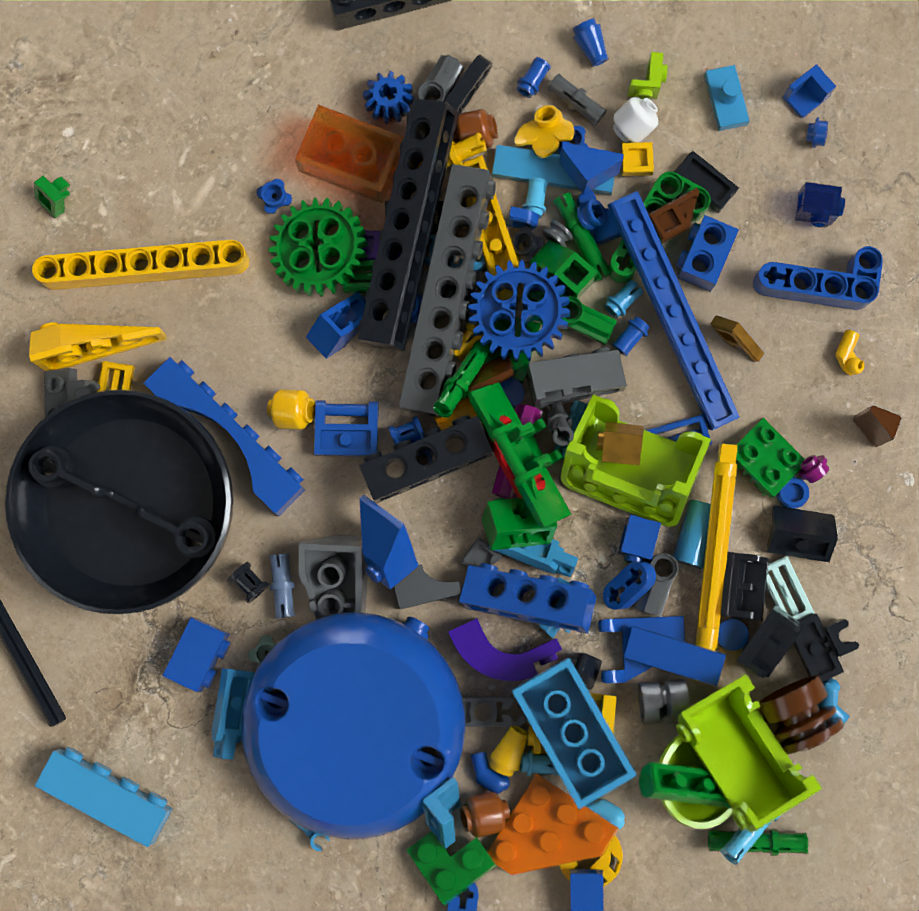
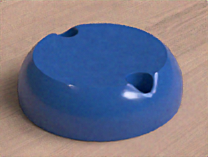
[241,612,466,839]

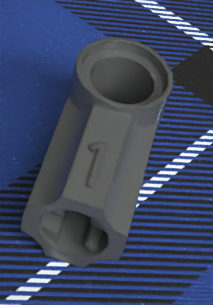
[418,55,464,101]
[634,553,679,617]

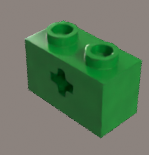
[481,498,558,550]

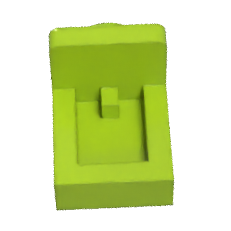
[627,52,668,100]

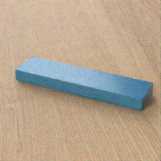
[492,145,615,196]

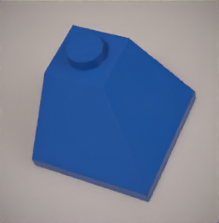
[359,495,418,589]

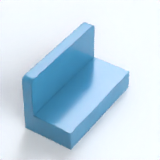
[422,777,460,849]

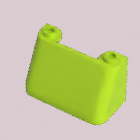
[561,395,711,527]
[676,674,823,833]

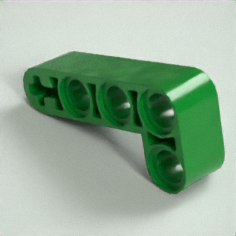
[609,171,711,284]

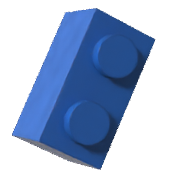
[162,617,231,692]

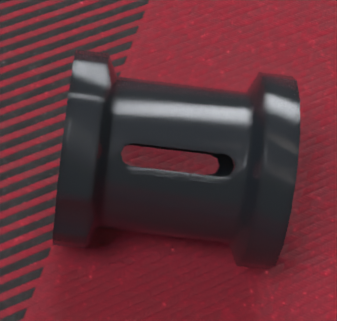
[227,562,269,604]

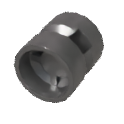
[638,679,690,724]

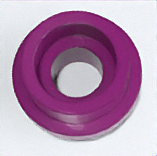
[799,455,829,483]

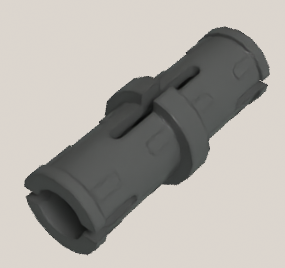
[548,74,607,125]
[546,403,574,446]

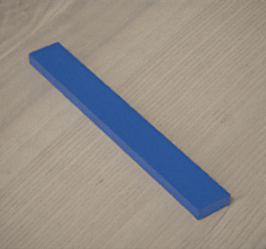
[607,191,740,431]

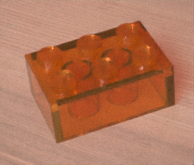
[295,104,404,204]

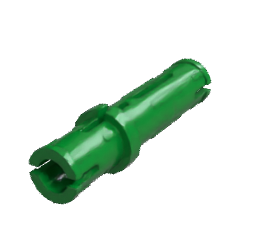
[553,192,611,282]
[433,340,491,418]
[708,829,808,856]

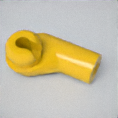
[835,329,864,376]

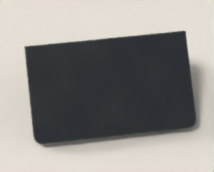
[767,505,838,562]

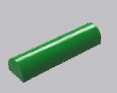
[639,762,731,808]

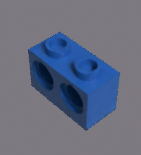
[676,215,739,292]

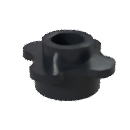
[511,226,544,263]

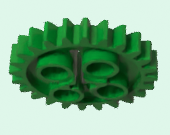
[268,198,368,297]

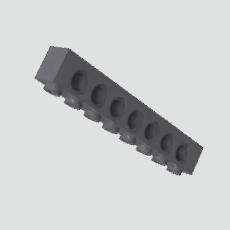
[399,164,496,418]

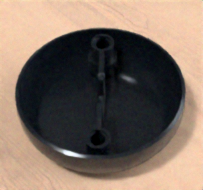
[5,390,234,614]

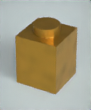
[597,422,644,466]

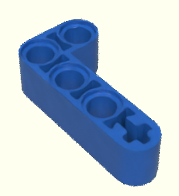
[753,246,883,310]

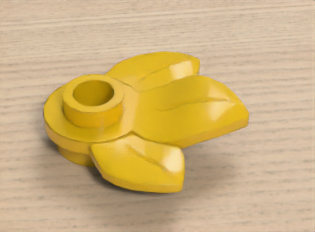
[515,105,575,158]

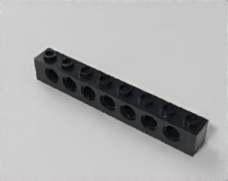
[358,99,459,351]

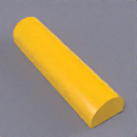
[461,155,519,276]

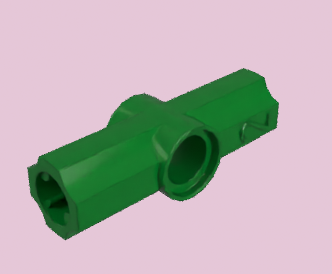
[522,291,617,346]

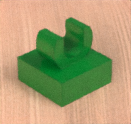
[34,175,70,218]

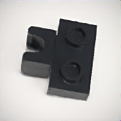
[793,613,859,682]

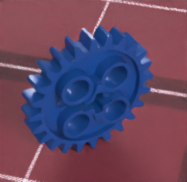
[468,260,570,362]

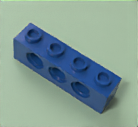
[459,563,597,634]

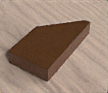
[648,188,699,244]

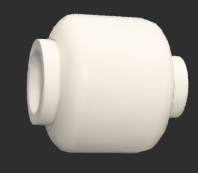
[613,97,658,143]

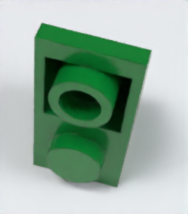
[529,240,598,299]

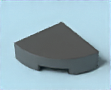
[460,537,504,567]

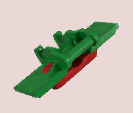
[467,382,572,529]

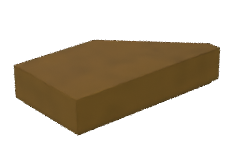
[710,315,764,362]

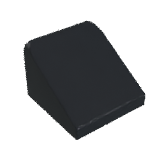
[575,652,602,689]

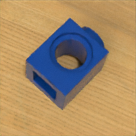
[618,515,661,563]

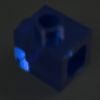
[795,182,845,228]

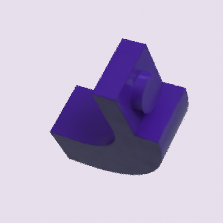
[448,618,562,681]

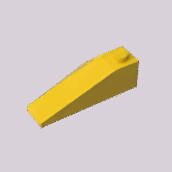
[29,322,167,371]

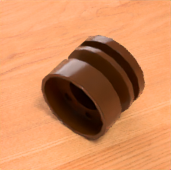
[759,675,844,755]

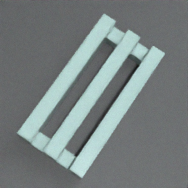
[766,556,815,621]

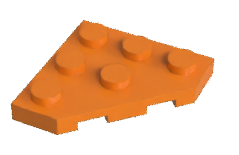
[488,774,619,875]

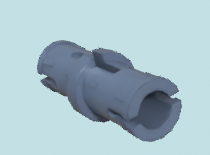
[269,554,295,619]

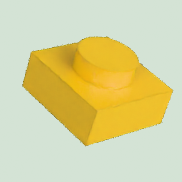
[621,142,654,176]

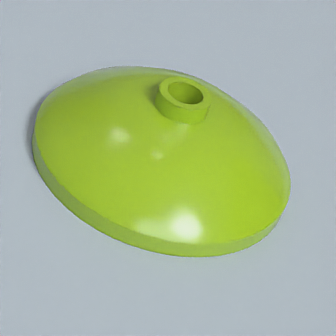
[659,735,733,829]

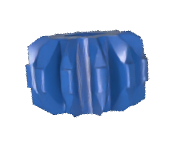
[363,70,414,125]

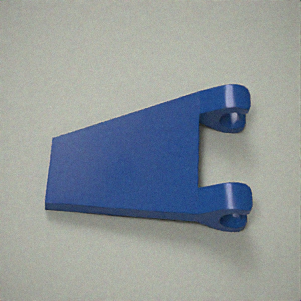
[598,616,685,684]

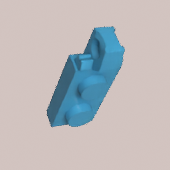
[489,539,578,577]
[212,668,255,760]

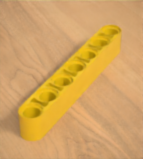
[32,240,250,290]

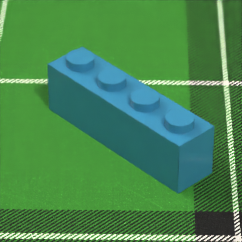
[35,747,173,847]

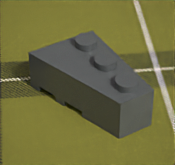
[526,347,627,409]

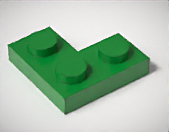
[406,831,497,905]

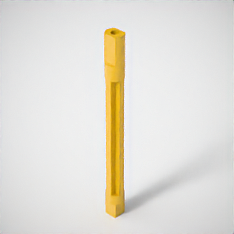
[694,443,737,683]

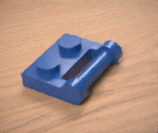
[314,400,379,457]

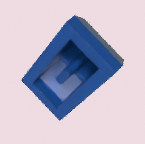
[559,142,624,195]

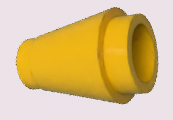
[490,725,528,776]

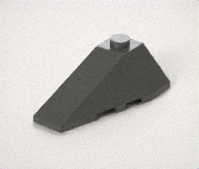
[299,535,368,619]

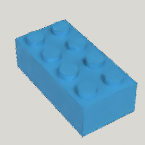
[511,658,637,809]

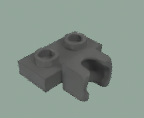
[44,368,100,417]

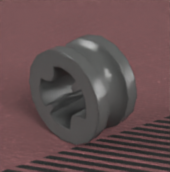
[542,220,573,247]

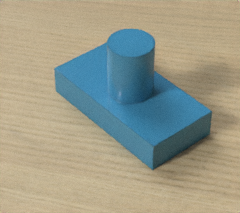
[704,65,750,132]

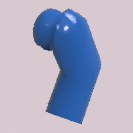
[471,751,510,794]

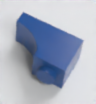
[306,292,366,359]

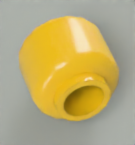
[267,389,315,430]

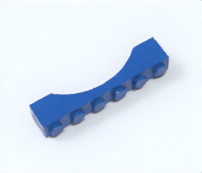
[143,357,305,516]

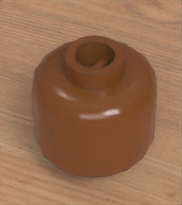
[453,109,498,148]
[460,791,510,838]

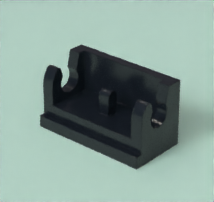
[721,552,769,621]
[736,606,805,678]

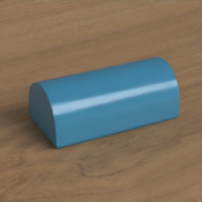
[673,500,710,569]

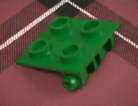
[736,418,805,498]

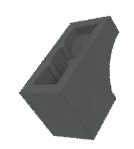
[394,564,461,609]

